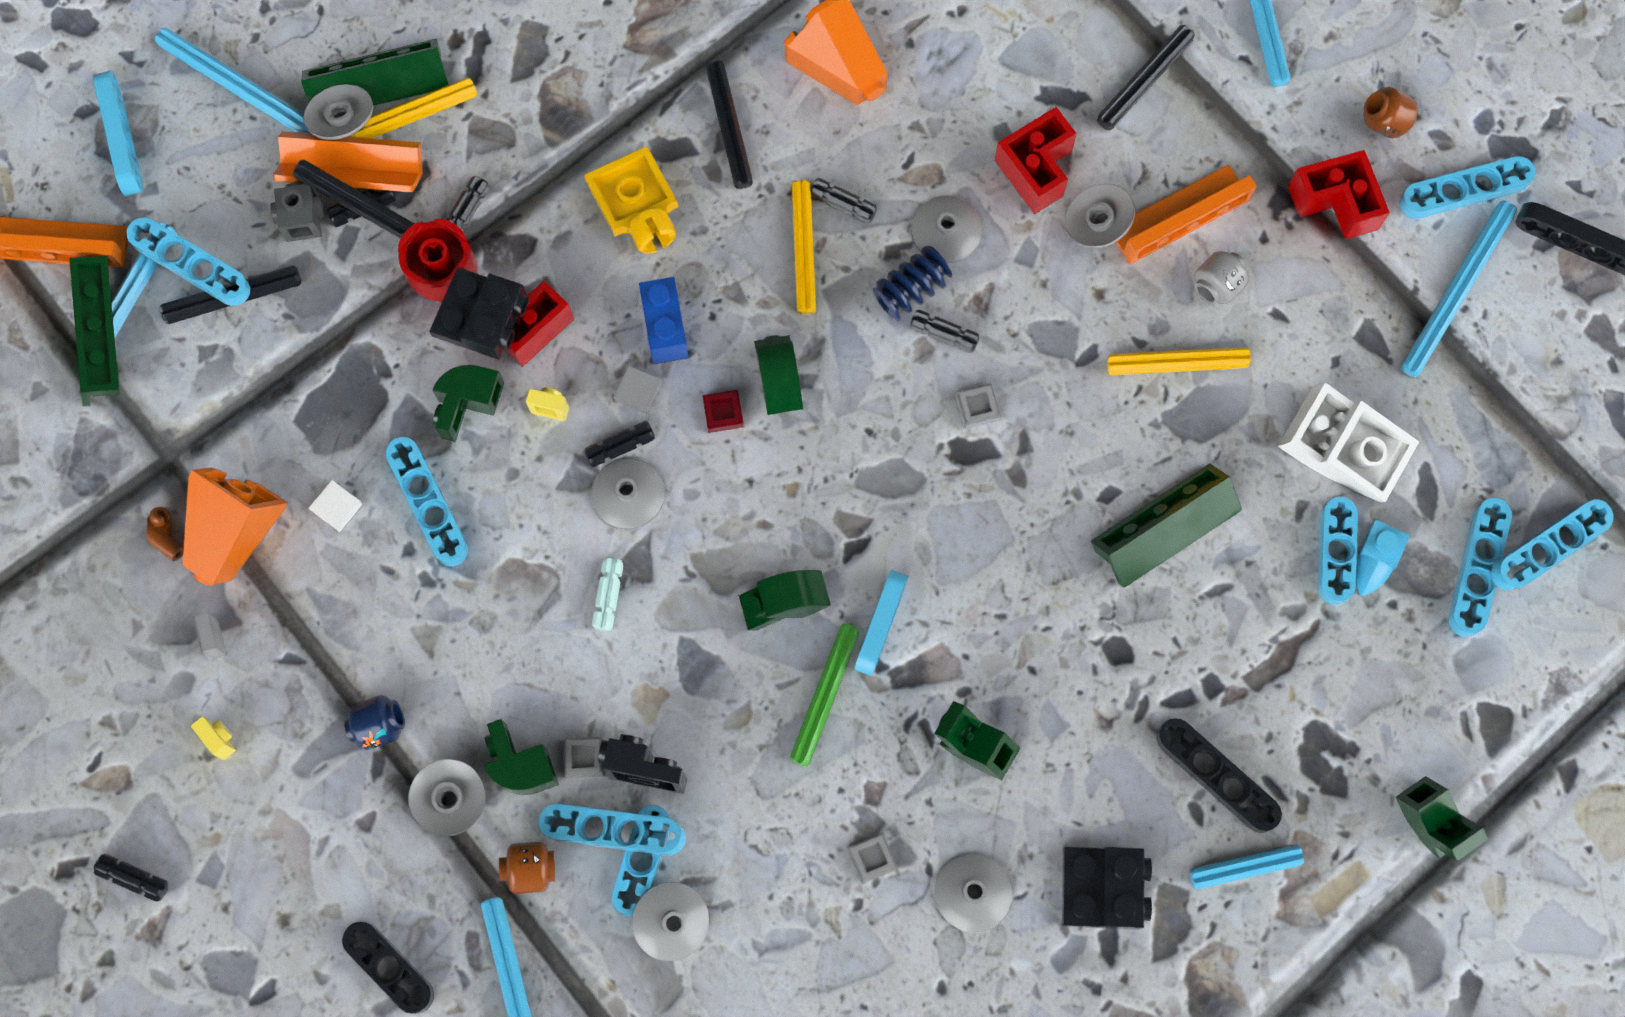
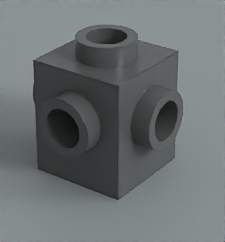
[270,182,325,242]

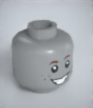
[1194,251,1248,305]

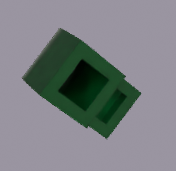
[754,335,803,415]
[432,365,504,442]
[738,570,831,631]
[934,701,1020,781]
[484,719,559,795]
[1396,776,1488,862]

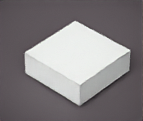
[308,480,363,533]

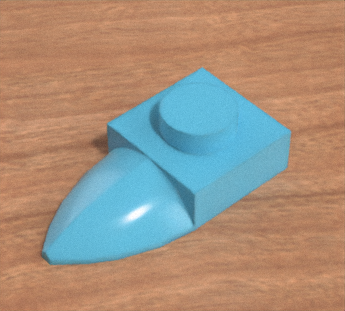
[1356,520,1410,596]

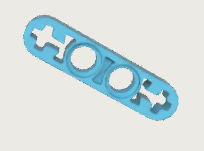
[93,70,144,197]
[1399,156,1536,219]
[127,217,250,306]
[385,437,468,566]
[1449,497,1512,637]
[1491,499,1614,591]
[539,804,686,856]

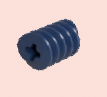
[873,245,952,322]

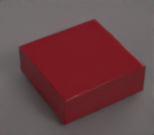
[702,390,744,433]

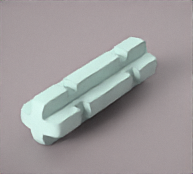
[592,558,623,631]

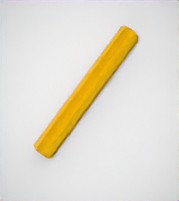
[349,78,477,138]
[792,180,816,315]
[1107,347,1251,375]

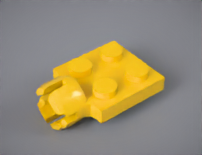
[584,146,678,254]

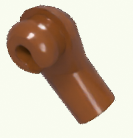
[147,507,184,562]

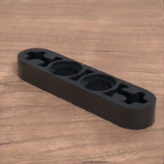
[1515,202,1625,275]
[1156,718,1282,833]

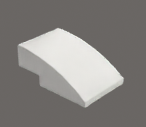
[1278,383,1419,503]

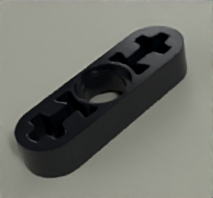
[342,922,434,1014]

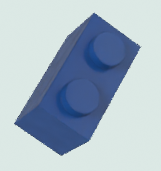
[639,277,689,364]

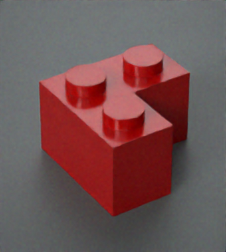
[994,107,1077,215]
[1288,150,1390,240]
[504,281,574,367]

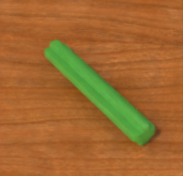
[790,623,859,767]

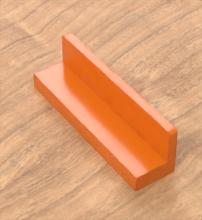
[273,131,423,192]
[1116,165,1257,265]
[0,217,129,268]

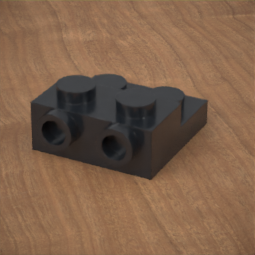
[429,267,529,360]
[598,734,687,794]
[1062,847,1152,930]

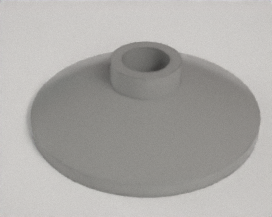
[303,84,373,140]
[1065,184,1135,248]
[911,196,982,263]
[591,458,665,530]
[408,759,486,836]
[935,854,1012,932]
[632,882,709,961]

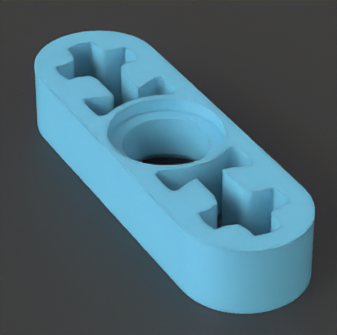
[1318,497,1358,605]
[854,570,909,676]
[612,805,670,916]

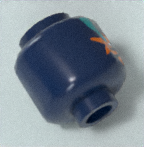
[344,695,405,750]

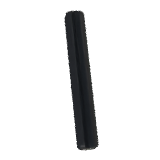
[1097,25,1195,131]
[706,60,753,189]
[293,160,415,239]
[160,265,301,324]

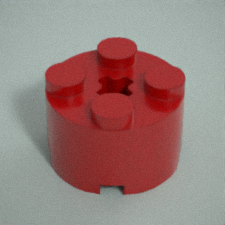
[398,219,477,303]

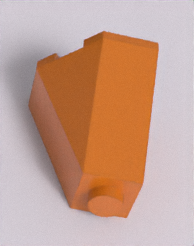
[784,0,887,105]
[183,467,288,586]

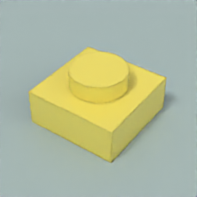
[526,387,569,422]
[191,716,236,760]

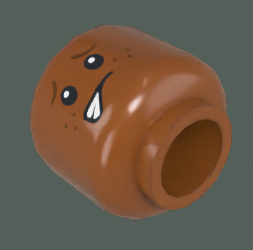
[1363,87,1418,139]
[499,842,555,894]

